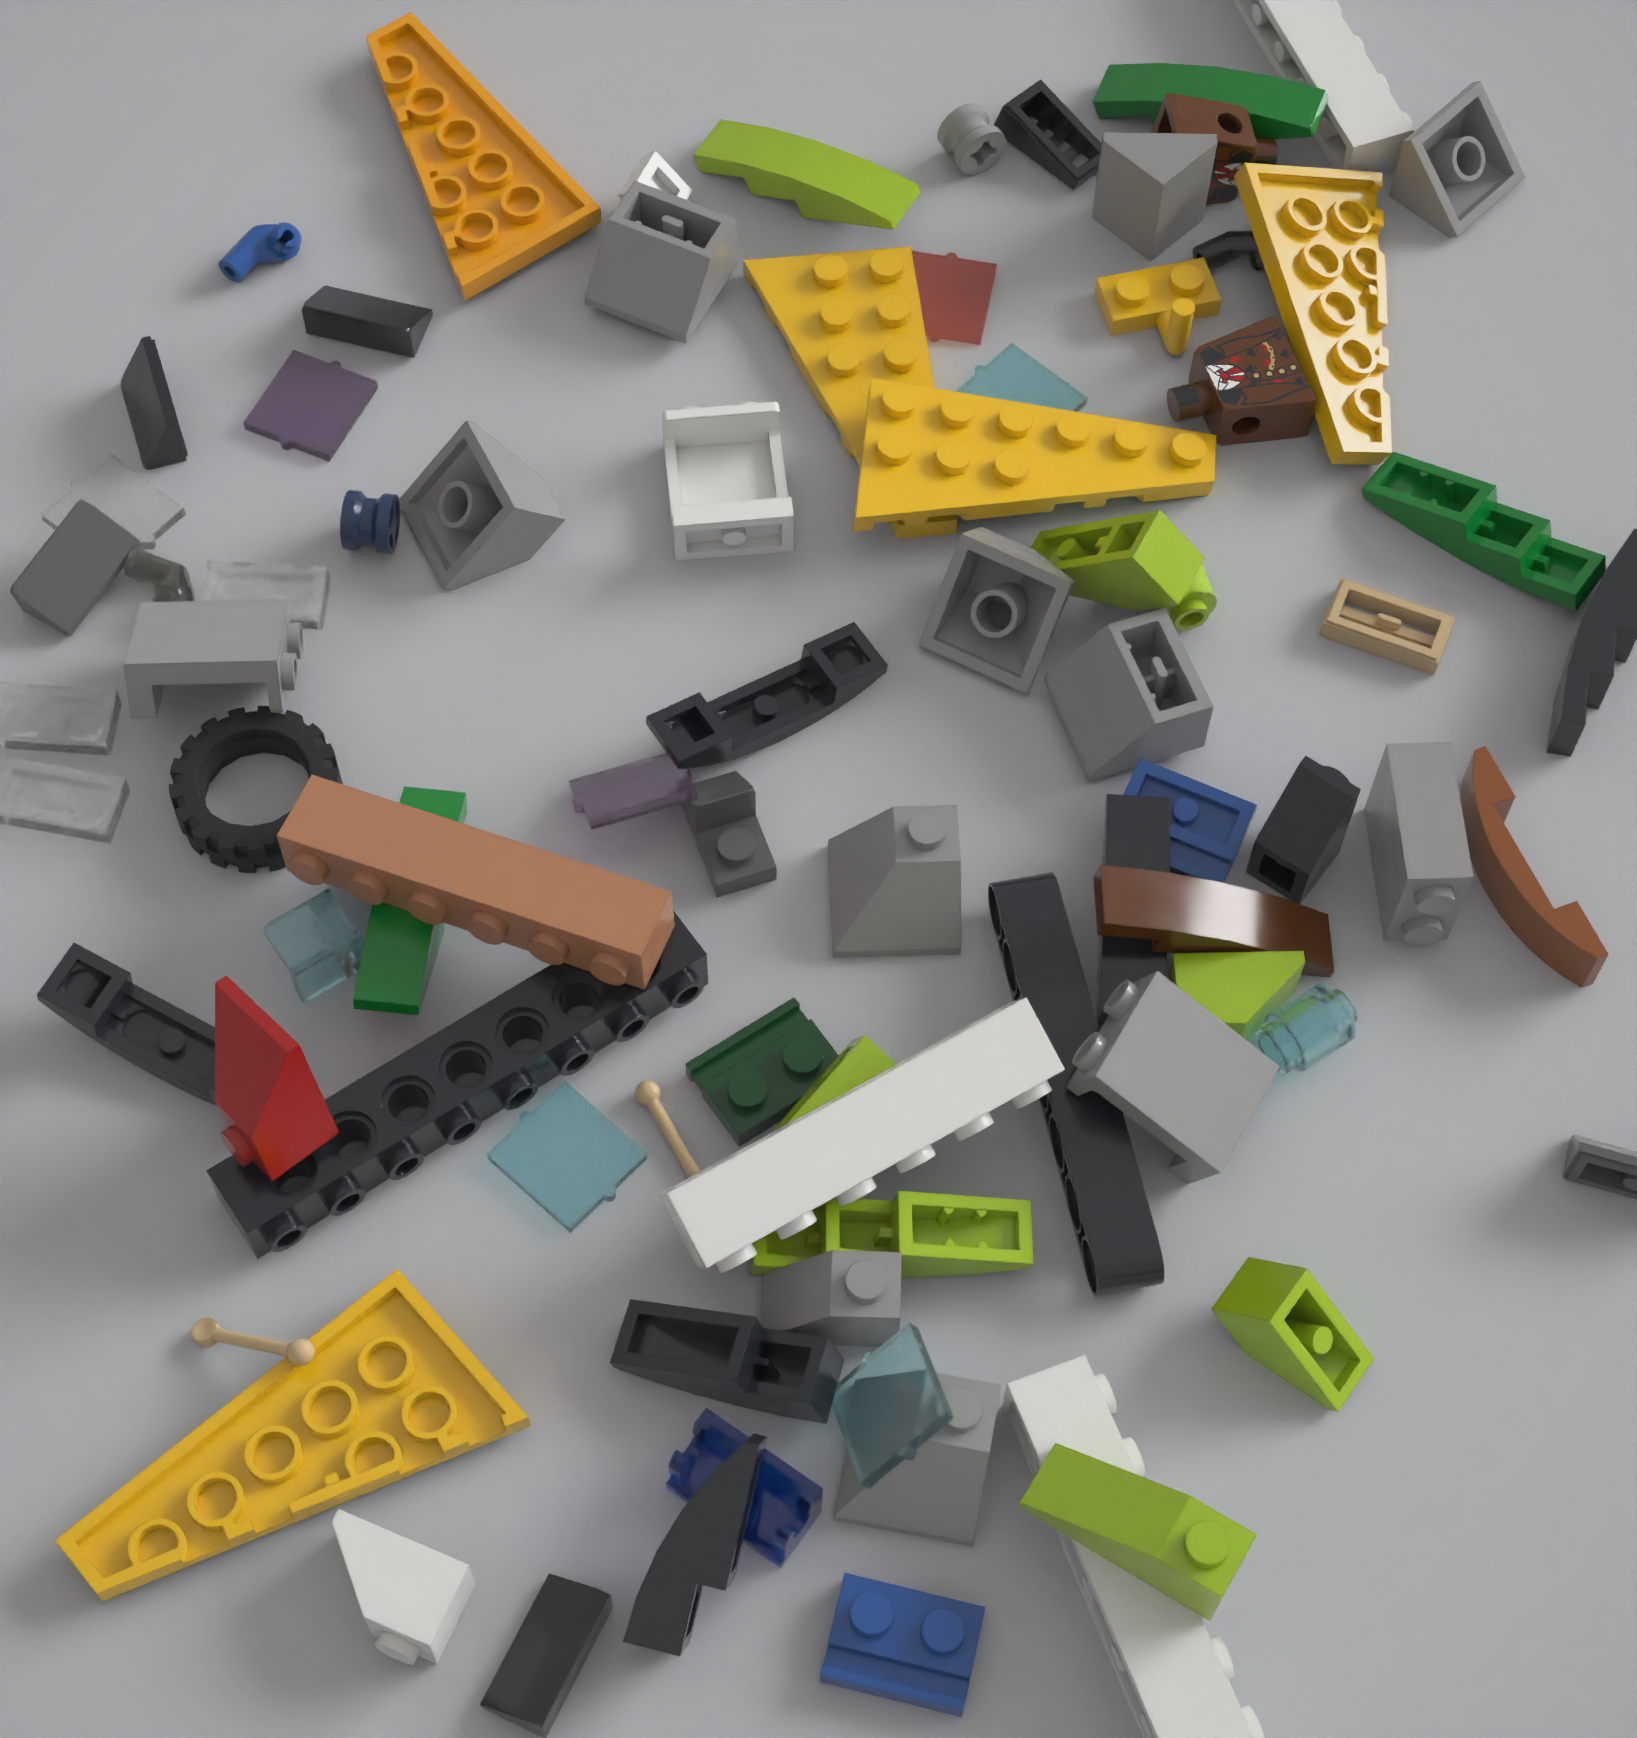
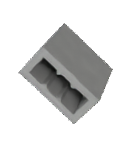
[1364,742,1473,945]

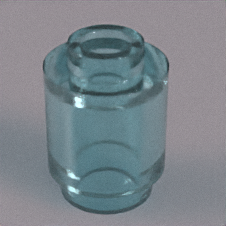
[1256,984,1357,1074]

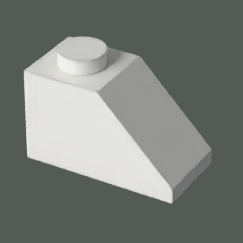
[332,1509,476,1665]

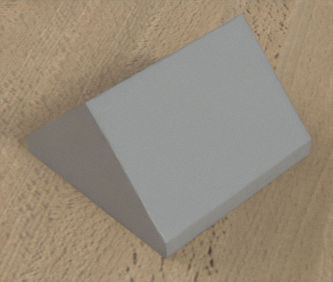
[1389,81,1525,238]
[1092,132,1217,262]

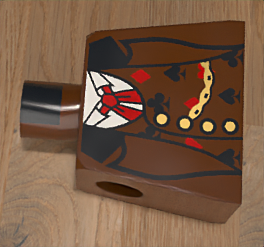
[1151,93,1278,205]
[1167,316,1317,446]

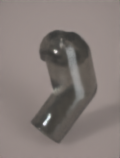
[124,549,195,602]

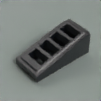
[994,79,1101,190]

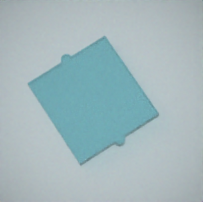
[956,343,1088,412]
[487,1080,648,1233]
[832,1322,954,1489]

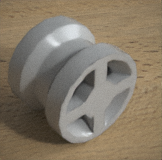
[937,103,1007,175]

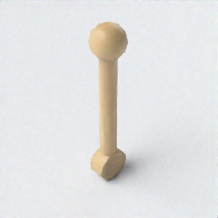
[635,1080,700,1178]
[191,1317,315,1366]

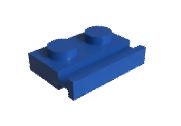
[1123,758,1257,883]
[820,1573,986,1717]

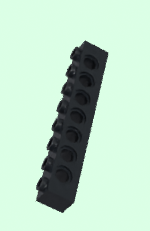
[206,910,708,1259]

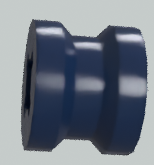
[340,490,401,554]

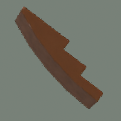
[1093,865,1334,977]

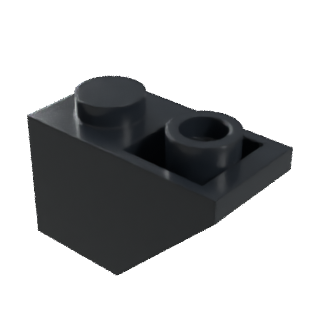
[1246,756,1361,904]

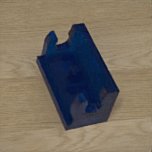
[666,1408,823,1568]

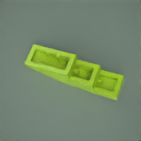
[693,119,921,230]
[749,1191,1034,1278]

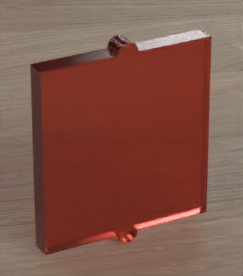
[911,250,997,345]

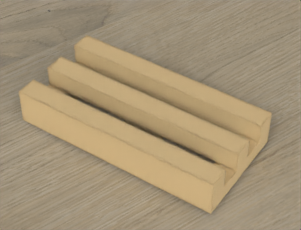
[1319,578,1456,675]

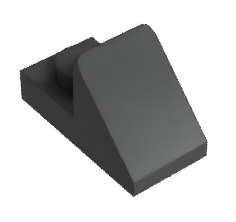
[677,771,777,897]

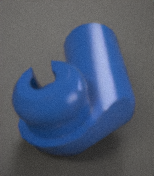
[218,222,302,283]

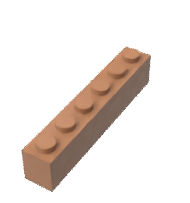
[277,774,675,990]

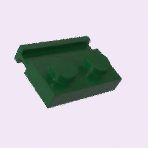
[685,997,838,1147]

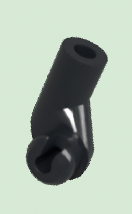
[1192,230,1264,271]

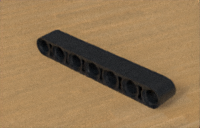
[988,872,1164,1297]

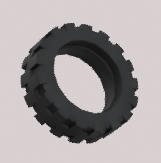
[169,706,343,873]

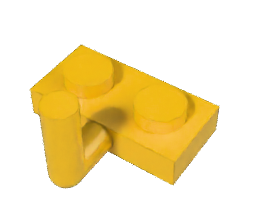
[1095,257,1222,355]

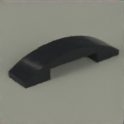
[645,622,888,769]
[37,943,217,1106]

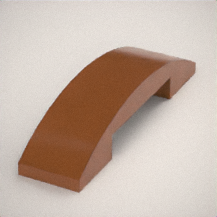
[1460,746,1609,988]

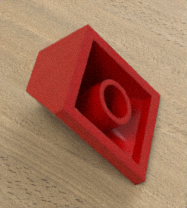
[215,975,339,1181]

